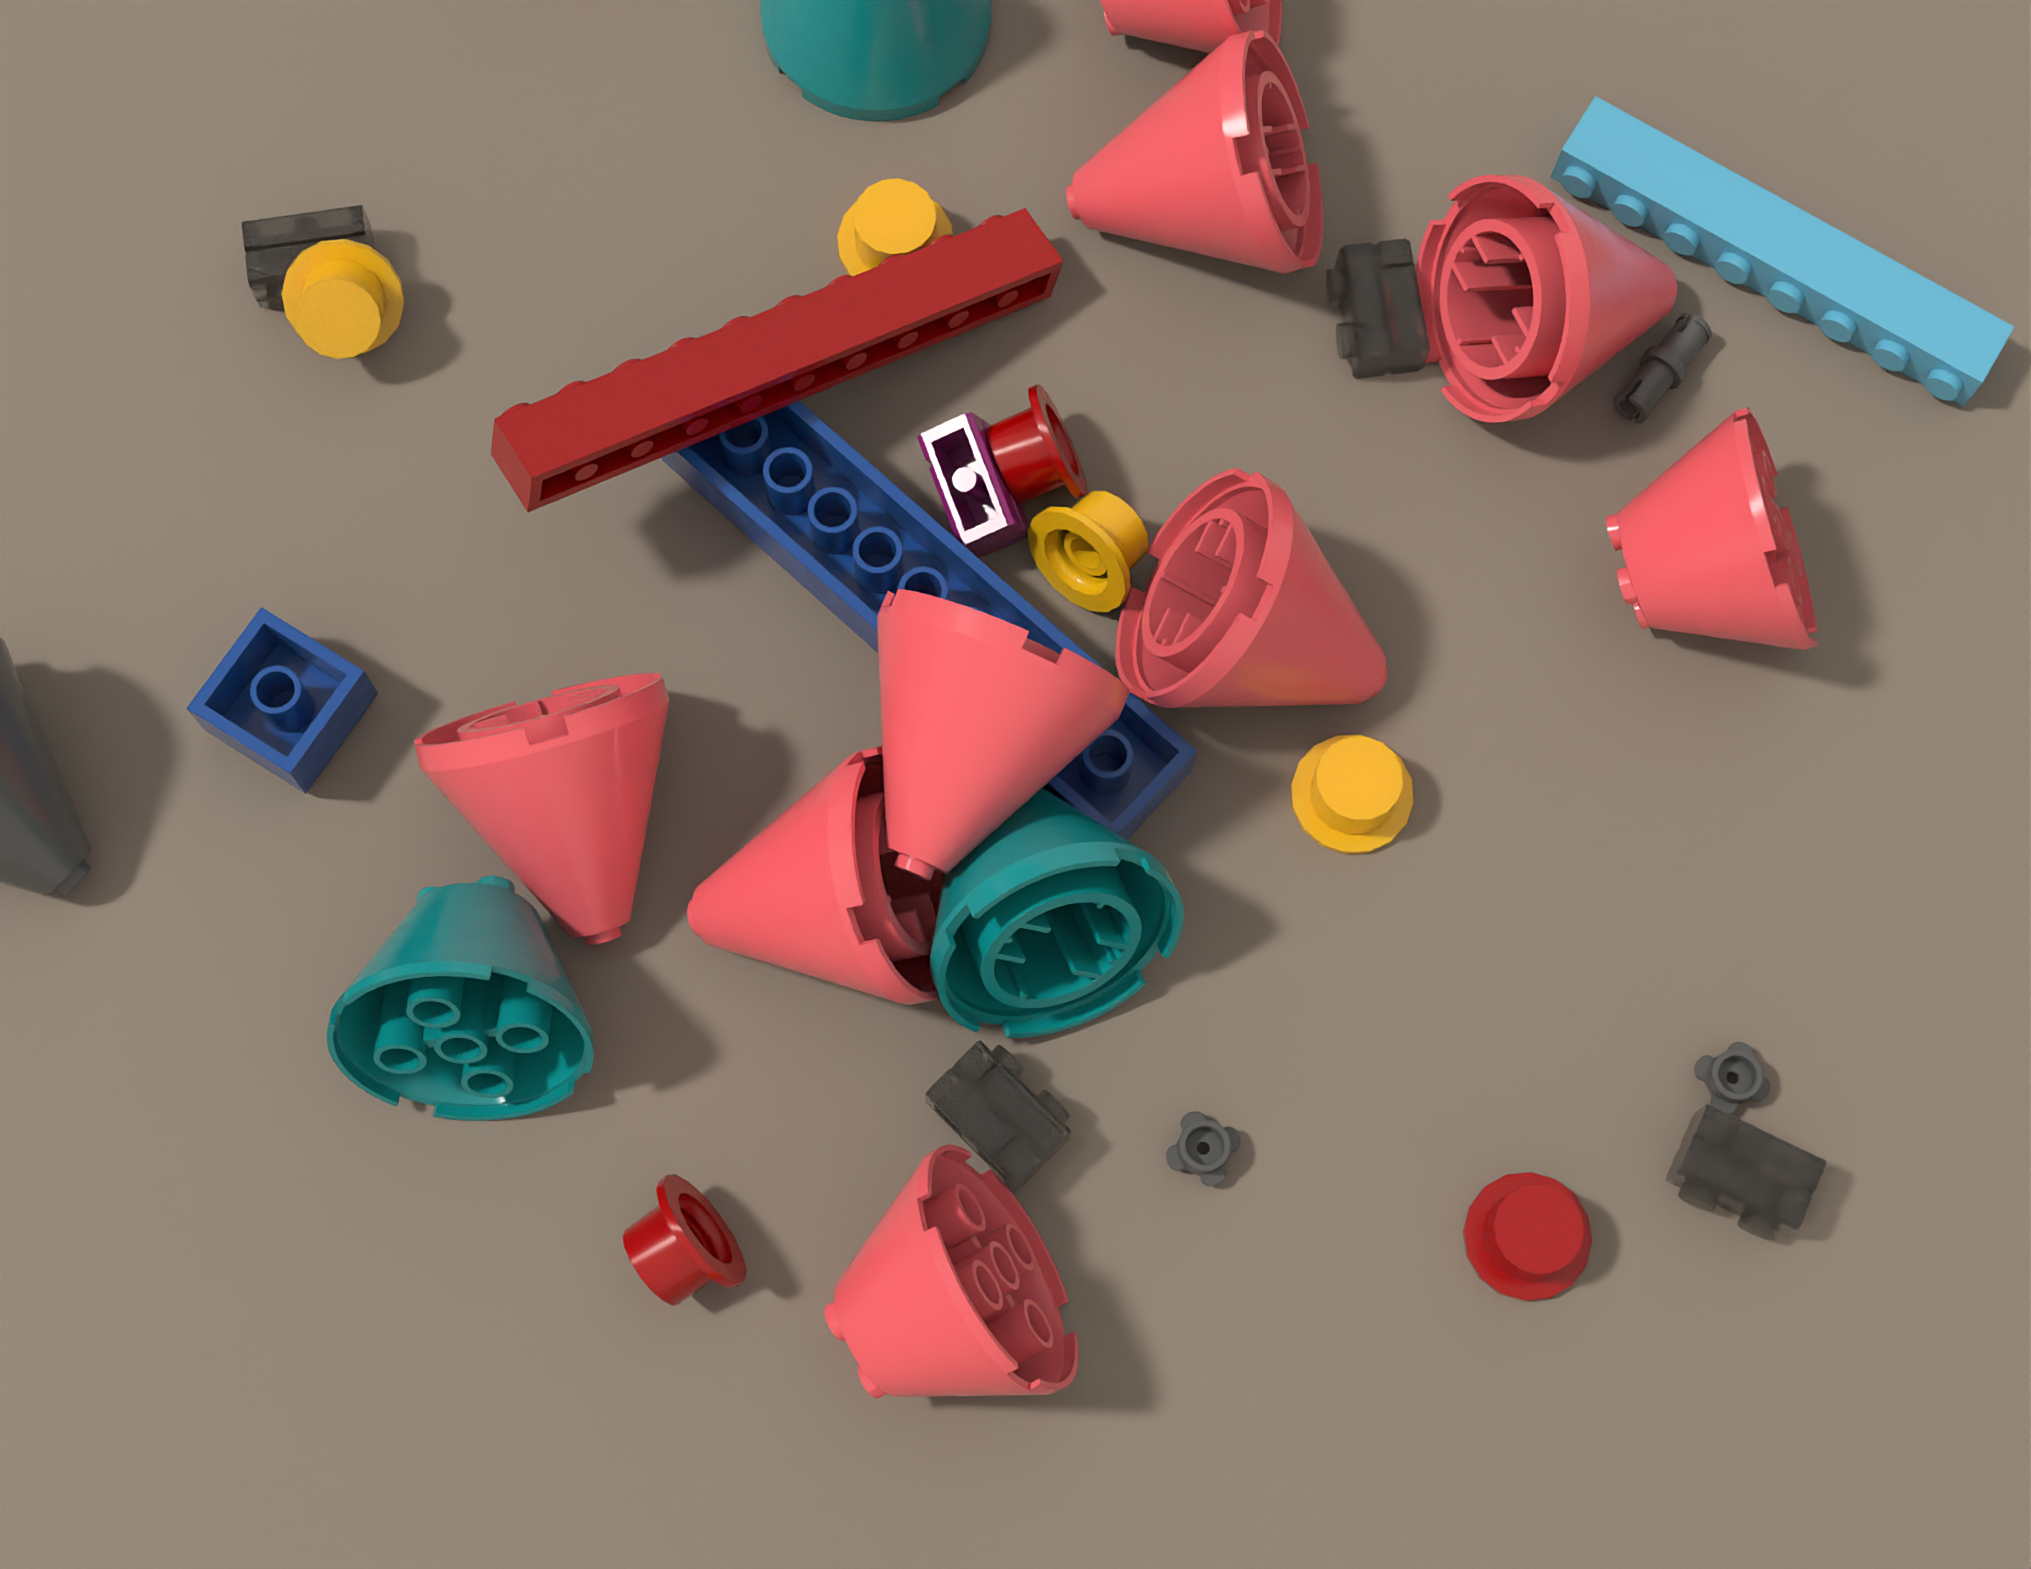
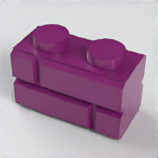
[917,412,1030,558]

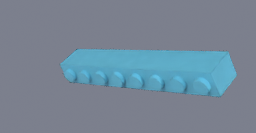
[1550,96,2015,406]

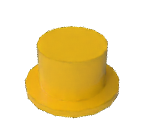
[837,178,953,276]
[281,239,405,359]
[1027,491,1149,612]
[1290,735,1414,854]

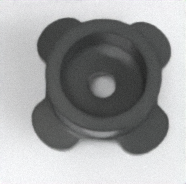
[1694,1042,1770,1115]
[1166,1111,1240,1186]

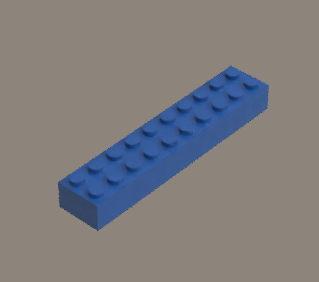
[662,401,1197,839]

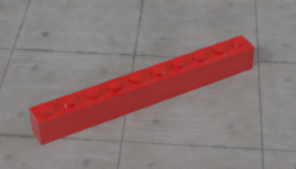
[491,208,1064,513]

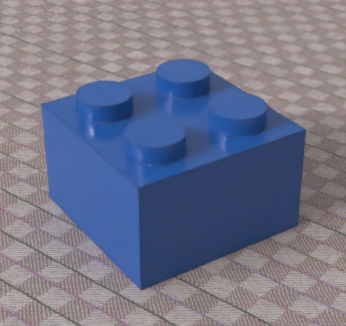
[186,607,378,794]

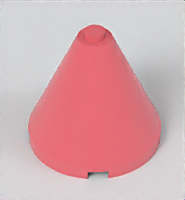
[1066,30,1324,274]
[1414,174,1678,423]
[1115,468,1388,708]
[877,589,1130,881]
[414,672,670,945]
[687,745,944,1005]

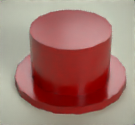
[986,385,1088,504]
[1463,1172,1592,1301]
[622,1174,747,1306]

